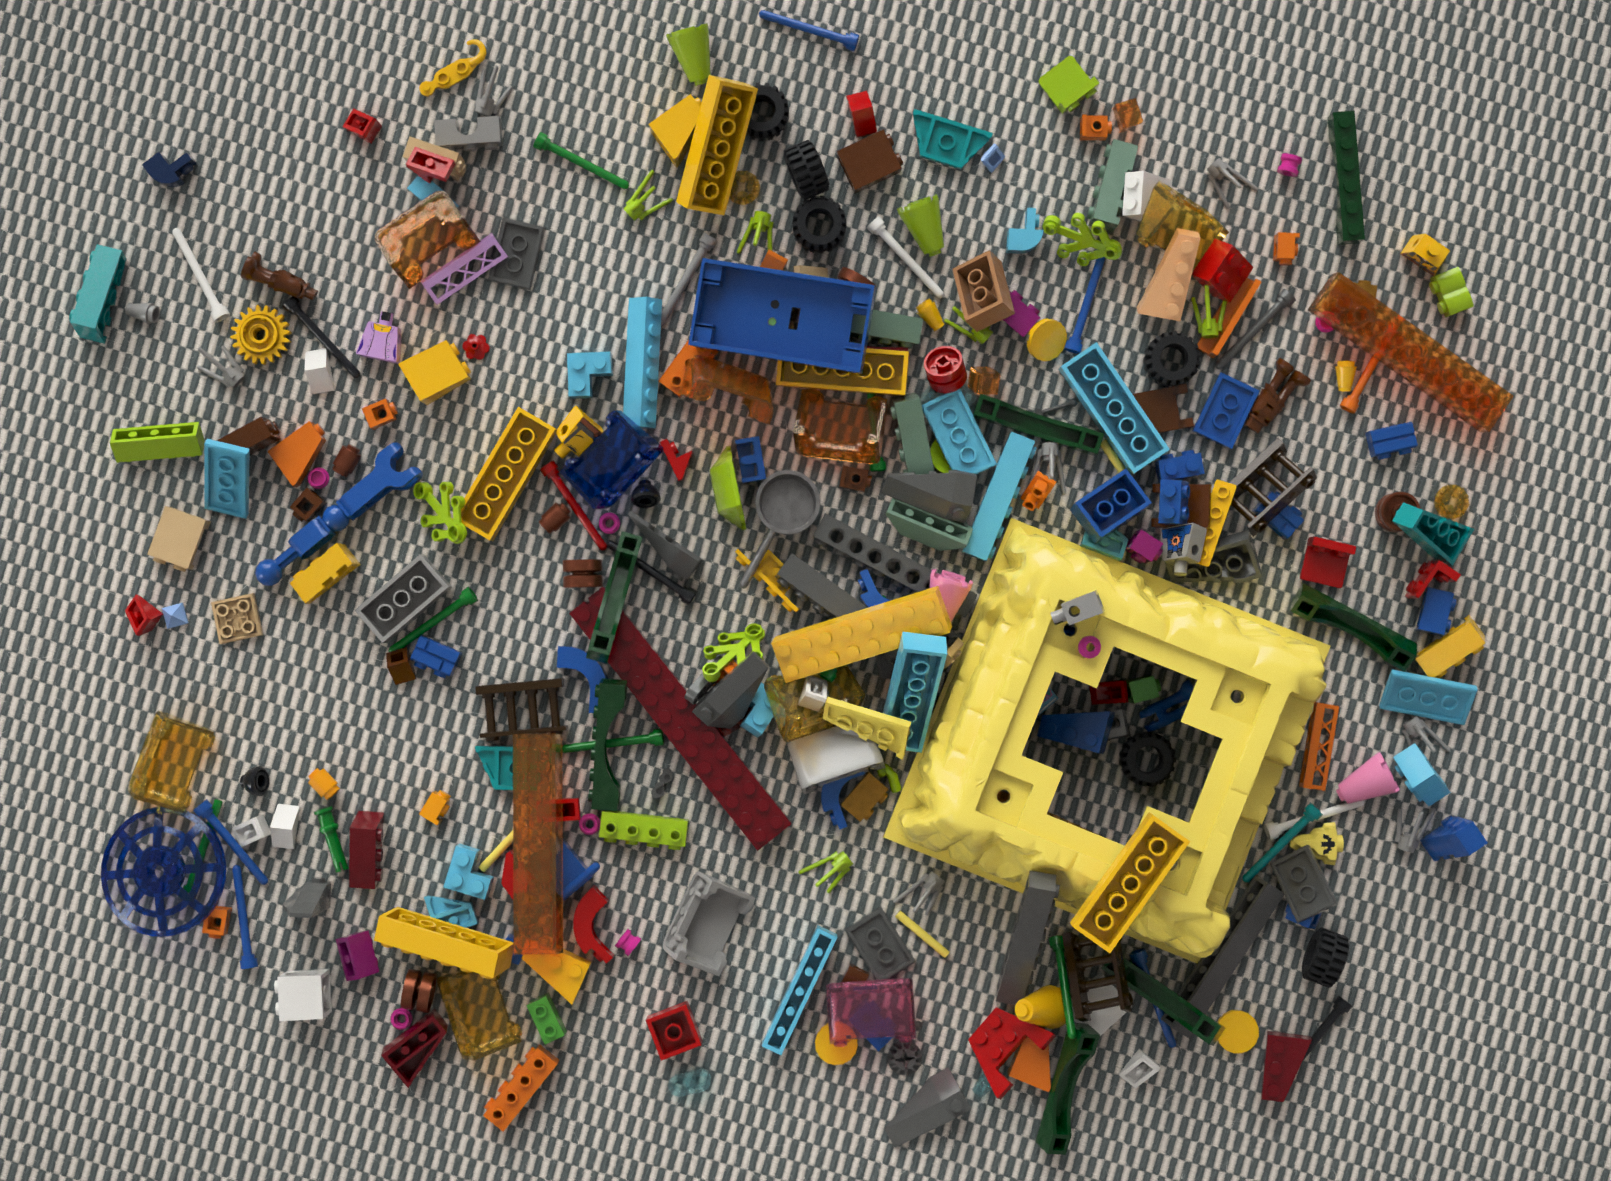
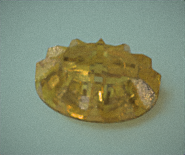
[729,170,760,205]
[1434,485,1470,519]

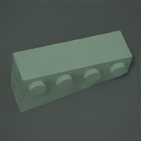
[1086,139,1138,232]
[850,310,923,349]
[890,392,934,475]

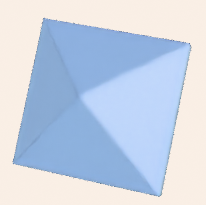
[981,144,1005,173]
[162,603,189,629]

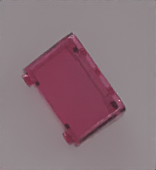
[826,978,916,1047]

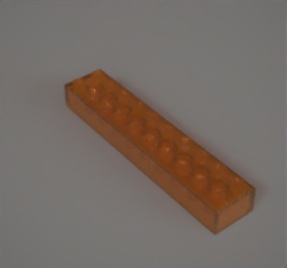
[1308,272,1514,433]
[513,734,563,954]

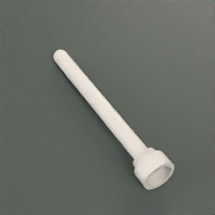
[867,216,944,298]
[172,228,230,322]
[1264,800,1365,840]

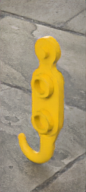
[419,39,486,97]

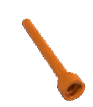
[1340,320,1399,414]

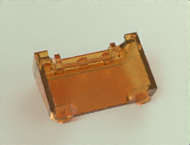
[374,190,481,289]
[678,355,774,425]
[793,389,888,464]

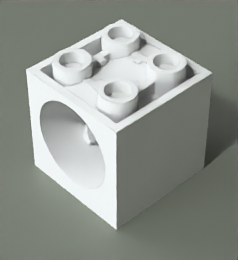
[274,969,332,1021]

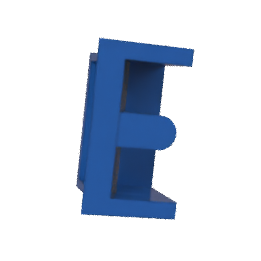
[735,436,766,484]

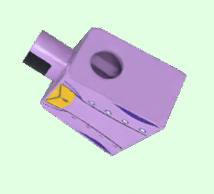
[356,311,401,364]

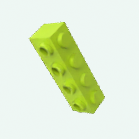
[110,422,205,463]
[599,810,689,850]

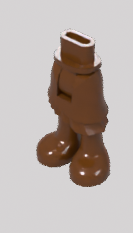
[241,251,318,300]
[1245,358,1311,434]

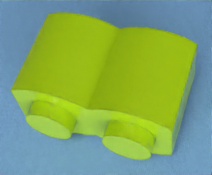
[1429,267,1474,318]

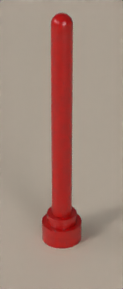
[540,460,607,551]

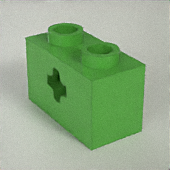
[1126,675,1161,704]
[526,992,567,1045]

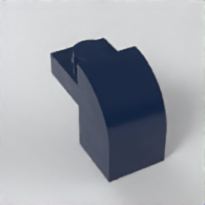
[142,152,197,187]

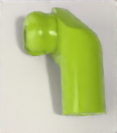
[877,763,902,793]

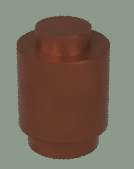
[332,444,362,477]
[539,502,571,534]

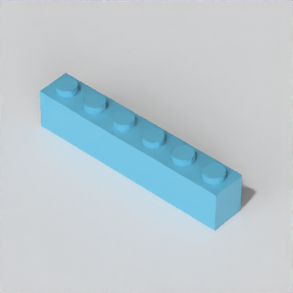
[622,296,662,429]
[961,431,1037,562]
[762,925,837,1055]

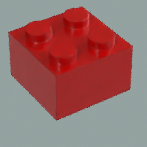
[1192,239,1254,303]
[646,1001,703,1061]

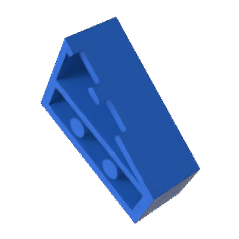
[1037,711,1115,754]
[1420,816,1488,861]

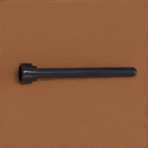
[282,296,360,378]
[606,540,697,605]
[1302,995,1353,1062]

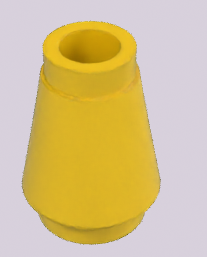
[916,298,945,331]
[1335,361,1357,392]

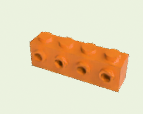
[658,340,719,398]
[483,1044,560,1132]

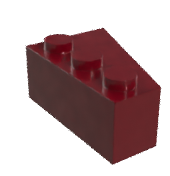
[349,811,384,889]
[381,1008,448,1088]
[1261,1031,1312,1102]

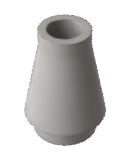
[125,303,160,324]

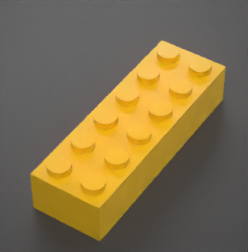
[676,75,758,215]
[776,348,910,396]
[452,407,557,541]
[1070,812,1190,953]
[374,907,515,979]

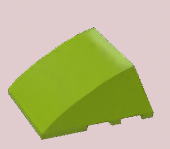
[709,446,747,530]

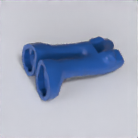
[1139,679,1193,732]

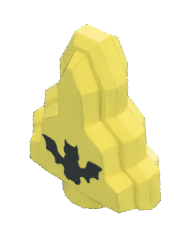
[1290,822,1344,865]

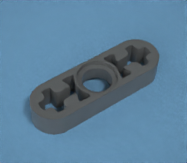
[684,655,722,705]

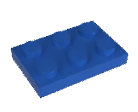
[1192,372,1260,449]

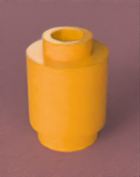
[308,768,340,800]

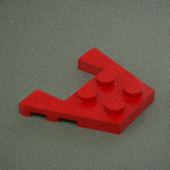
[968,1007,1056,1100]

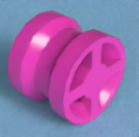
[1277,153,1302,177]
[615,929,641,956]

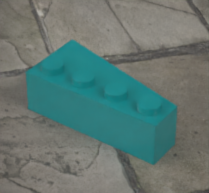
[69,244,127,344]
[1392,502,1474,566]

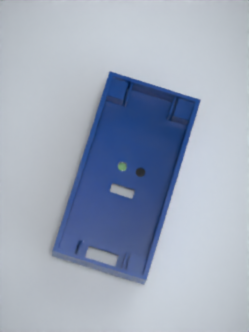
[688,258,877,374]

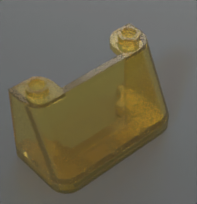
[1136,180,1229,271]
[764,665,865,742]
[128,711,215,813]
[437,970,522,1060]

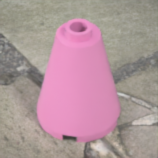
[929,569,973,622]
[1336,752,1400,804]

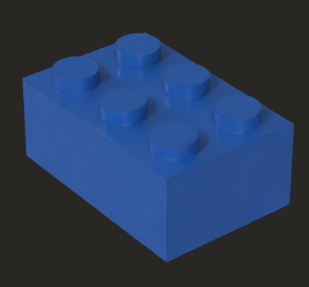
[1070,468,1152,544]

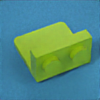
[1038,56,1099,115]

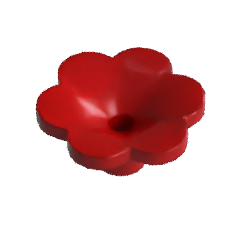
[462,334,490,360]

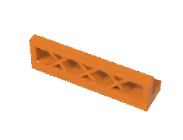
[1197,278,1262,358]
[1299,702,1339,791]

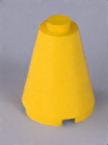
[1015,985,1066,1029]

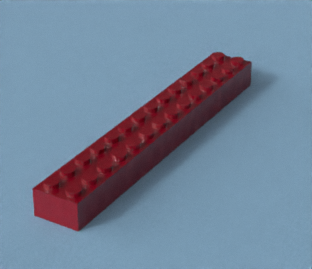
[569,586,792,851]

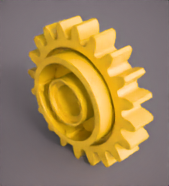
[230,305,292,365]

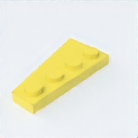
[823,697,911,760]

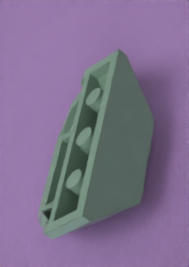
[886,498,973,551]

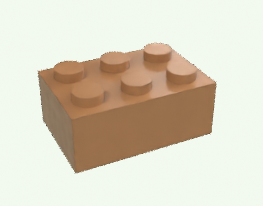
[952,250,1015,332]

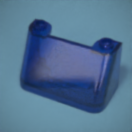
[560,410,664,509]

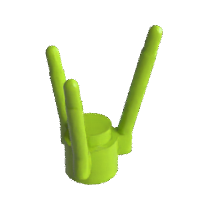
[623,170,673,221]
[737,211,774,254]
[1191,285,1227,338]
[944,306,993,344]
[798,851,853,893]

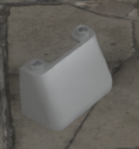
[787,726,886,795]
[663,871,755,976]

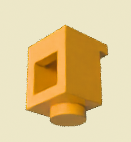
[419,790,451,825]

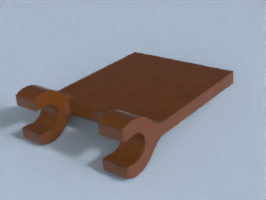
[1132,384,1194,433]
[1151,484,1211,528]

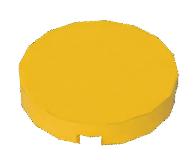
[1027,318,1067,361]
[1217,1010,1259,1054]
[815,1021,858,1065]

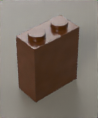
[836,129,903,194]
[217,417,281,456]

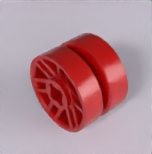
[924,346,967,393]

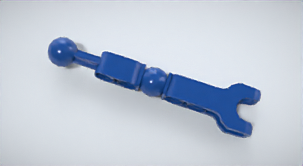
[255,442,423,586]

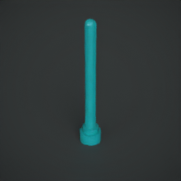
[1242,802,1323,883]

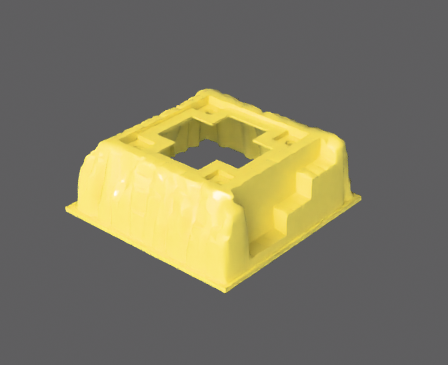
[883,518,1331,964]

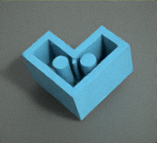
[567,351,613,399]
[740,682,785,738]
[1393,743,1451,806]
[443,843,494,900]

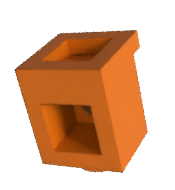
[1080,114,1112,141]
[1273,232,1300,265]
[362,398,398,430]
[202,904,232,939]

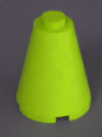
[666,23,711,86]
[897,194,944,257]

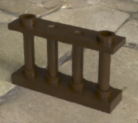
[1229,438,1317,537]
[475,678,568,742]
[1062,932,1133,1022]

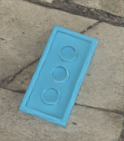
[922,389,997,475]
[204,439,250,519]
[1379,669,1478,725]

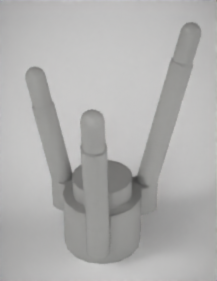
[474,65,513,117]
[1207,158,1258,209]
[197,346,245,388]
[1030,442,1066,494]
[1402,716,1450,753]
[1394,808,1436,853]
[893,871,945,916]

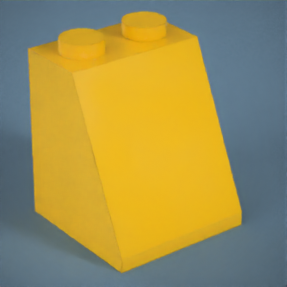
[648,94,702,168]
[398,340,471,405]

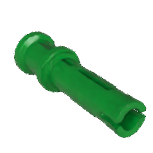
[314,806,349,873]

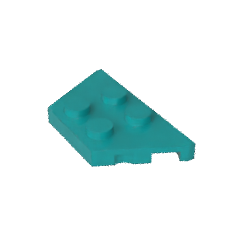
[913,109,993,170]
[475,746,559,790]

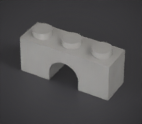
[434,116,503,151]

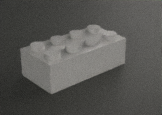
[355,554,452,643]

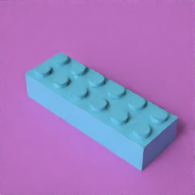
[1058,342,1170,475]
[883,632,947,753]

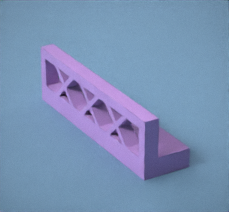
[421,233,508,305]

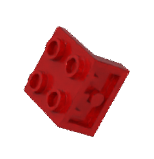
[1300,536,1356,588]
[1405,560,1461,599]

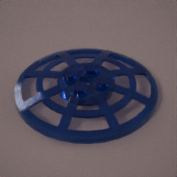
[101,807,227,937]

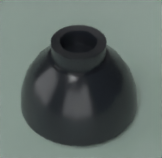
[631,480,661,508]
[240,766,269,796]

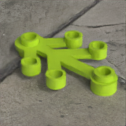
[1042,212,1122,266]
[413,482,467,544]
[702,623,765,682]

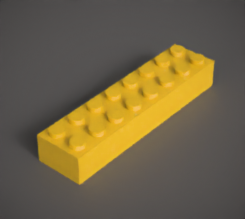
[771,586,952,683]

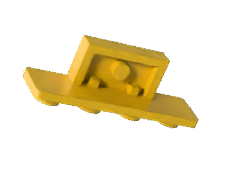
[1196,479,1237,567]
[735,549,799,613]

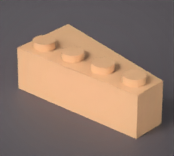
[1137,228,1200,321]

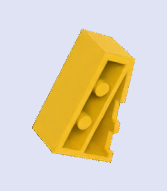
[290,543,361,604]
[1415,615,1486,678]
[521,935,592,1005]

